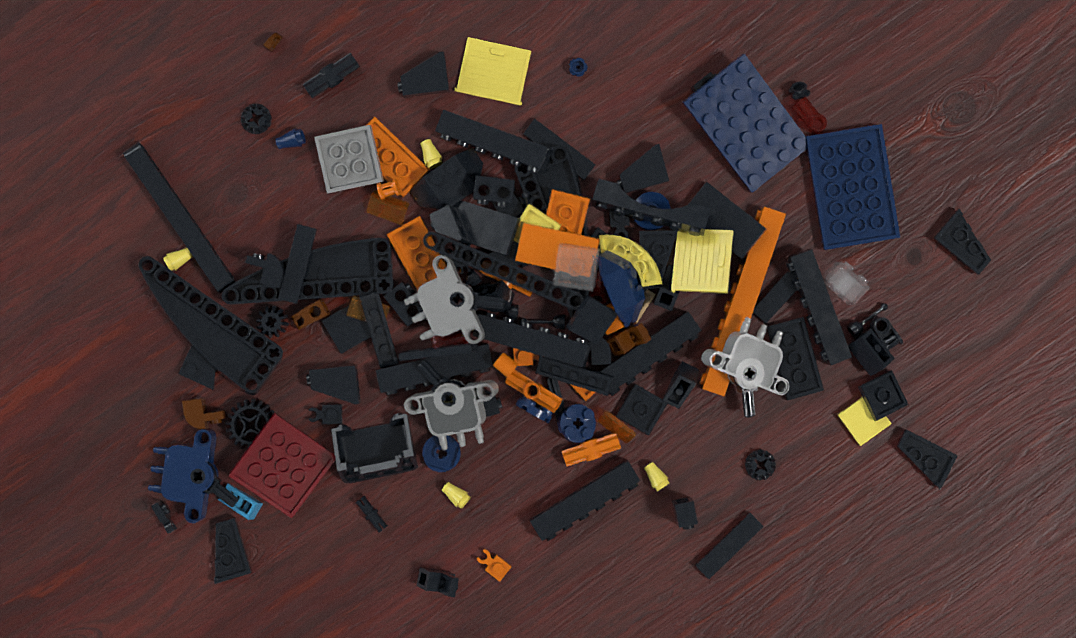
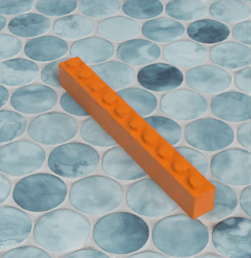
[699,207,786,396]

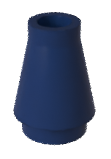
[276,128,306,149]

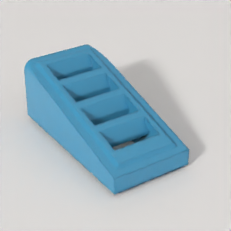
[218,483,263,520]

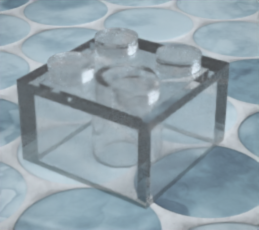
[553,243,600,291]
[822,261,870,305]

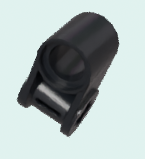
[870,317,903,352]

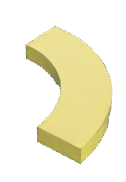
[599,235,662,287]

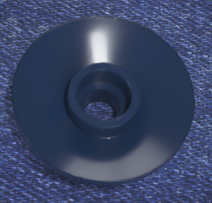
[635,192,671,230]

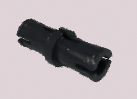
[355,495,388,533]

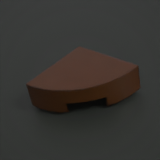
[263,32,283,52]

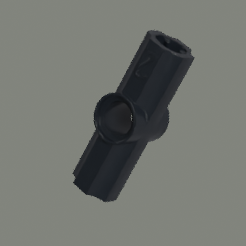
[303,52,360,99]

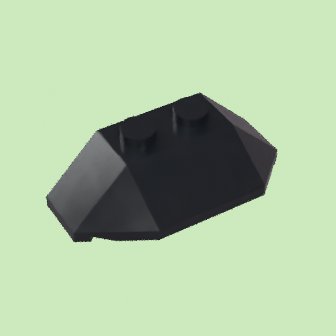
[410,147,484,210]

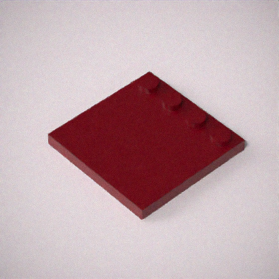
[229,413,336,518]

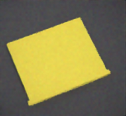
[454,37,531,106]
[671,229,733,293]

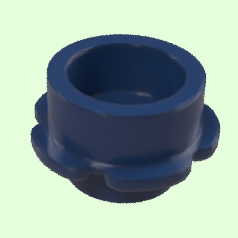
[569,58,588,77]

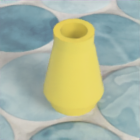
[420,139,443,169]
[163,248,193,271]
[644,462,670,492]
[442,482,471,509]

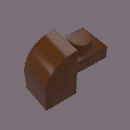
[605,322,651,356]
[182,398,227,429]

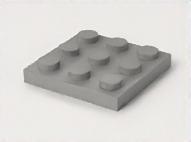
[314,125,384,193]

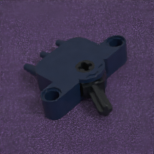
[148,428,239,523]

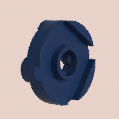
[515,395,552,423]
[558,404,596,443]
[422,435,461,472]

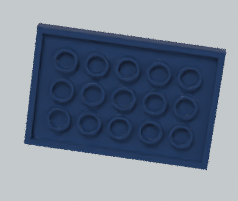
[683,54,807,193]
[806,124,900,250]

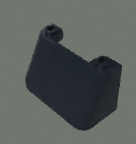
[331,413,418,483]

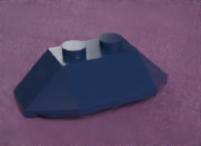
[596,250,645,327]

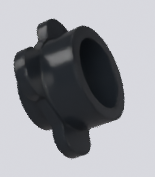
[789,82,811,100]

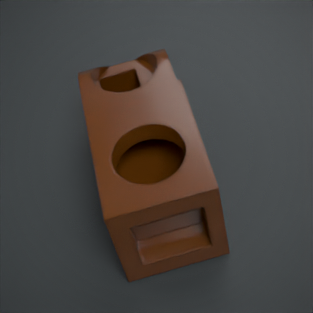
[291,299,331,330]

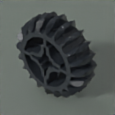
[225,399,275,449]

